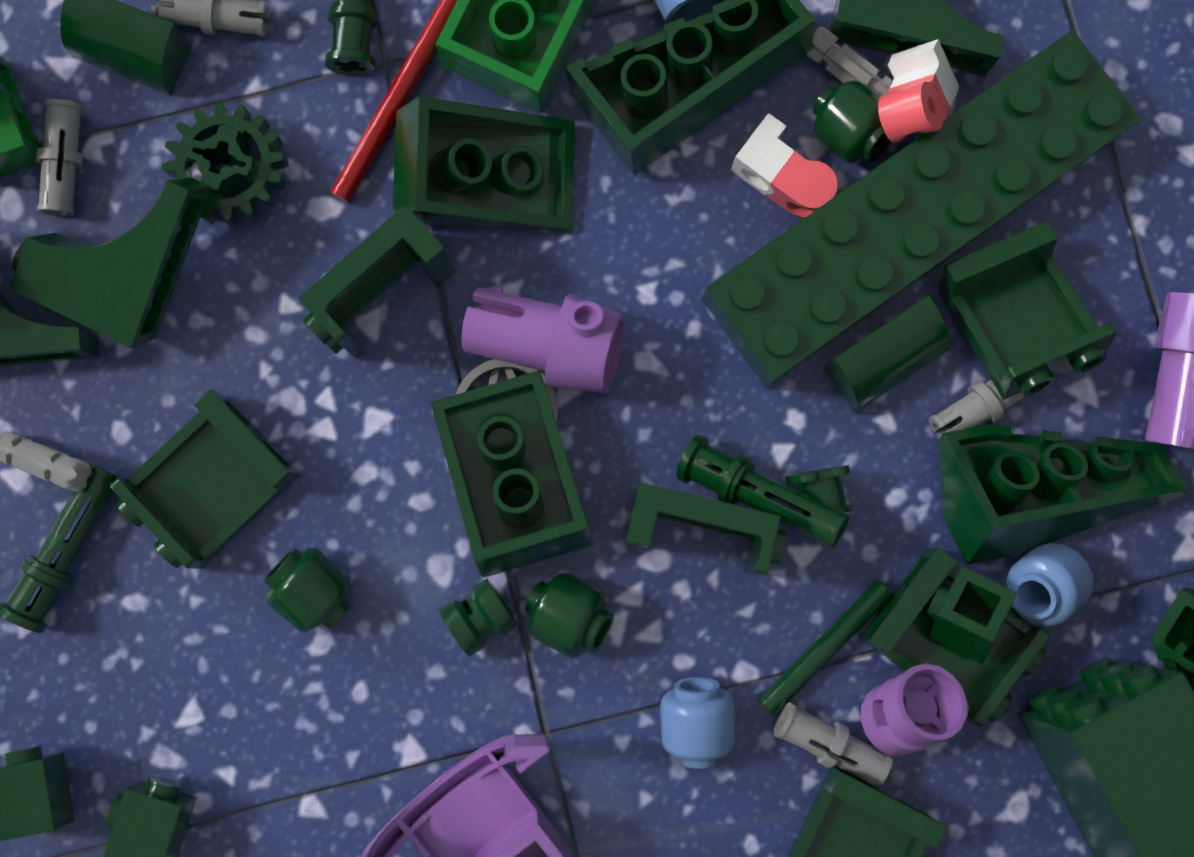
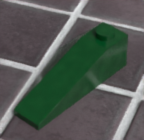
[939,424,1189,565]

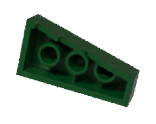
[564,0,816,176]

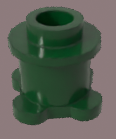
[785,465,854,517]

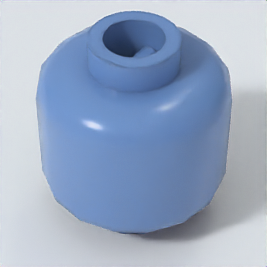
[1006,543,1093,627]
[660,677,736,769]

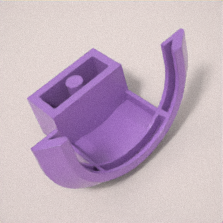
[361,733,573,857]

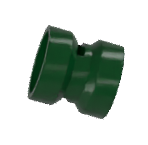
[439,578,518,657]

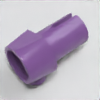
[461,287,626,393]
[1145,292,1194,449]

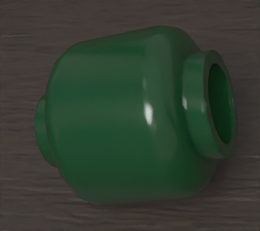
[813,80,891,164]
[264,547,351,633]
[525,573,614,658]

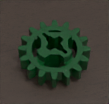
[162,102,289,227]

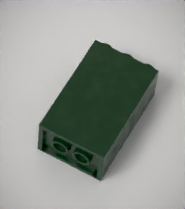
[1017,658,1194,857]

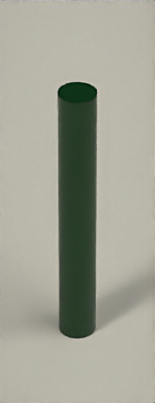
[758,580,893,717]

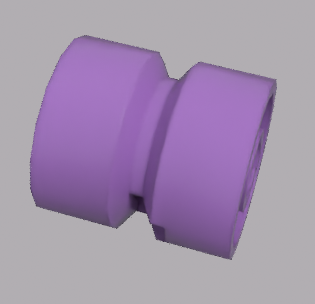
[861,663,967,757]

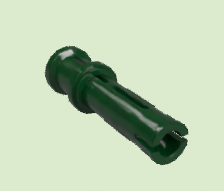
[325,0,377,76]
[676,435,850,549]
[0,462,121,634]

